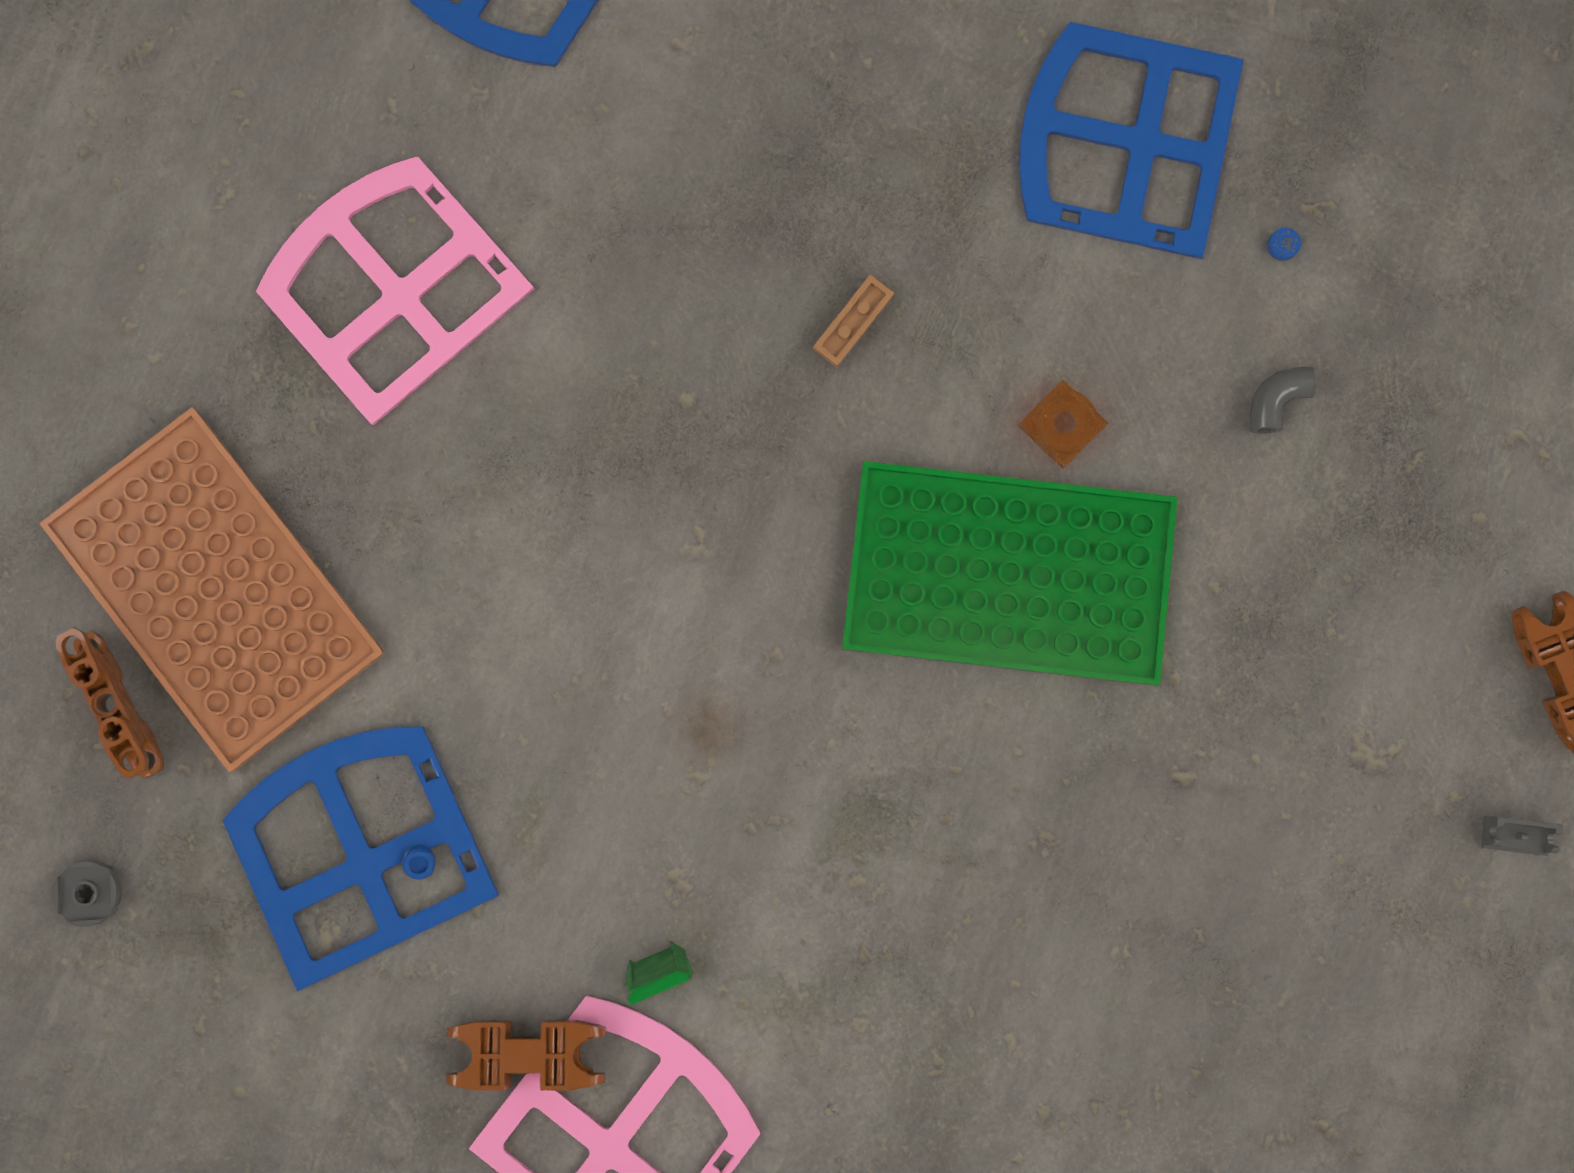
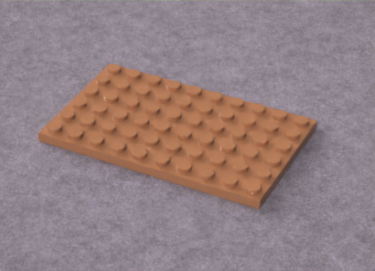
[39,407,386,773]

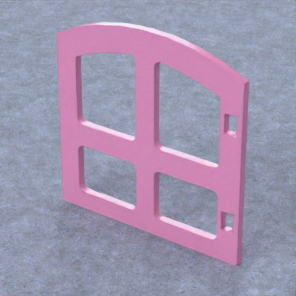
[256,156,534,426]
[469,995,761,1173]

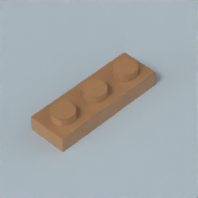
[813,275,895,368]

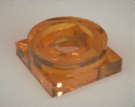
[1018,380,1108,469]

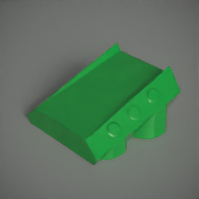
[626,942,694,1005]

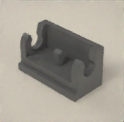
[1481,816,1563,856]

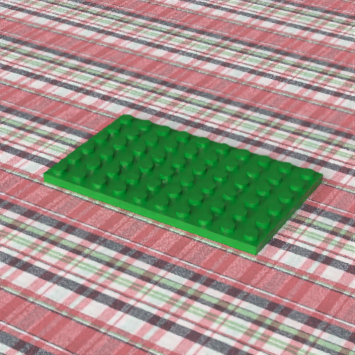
[842,461,1178,686]

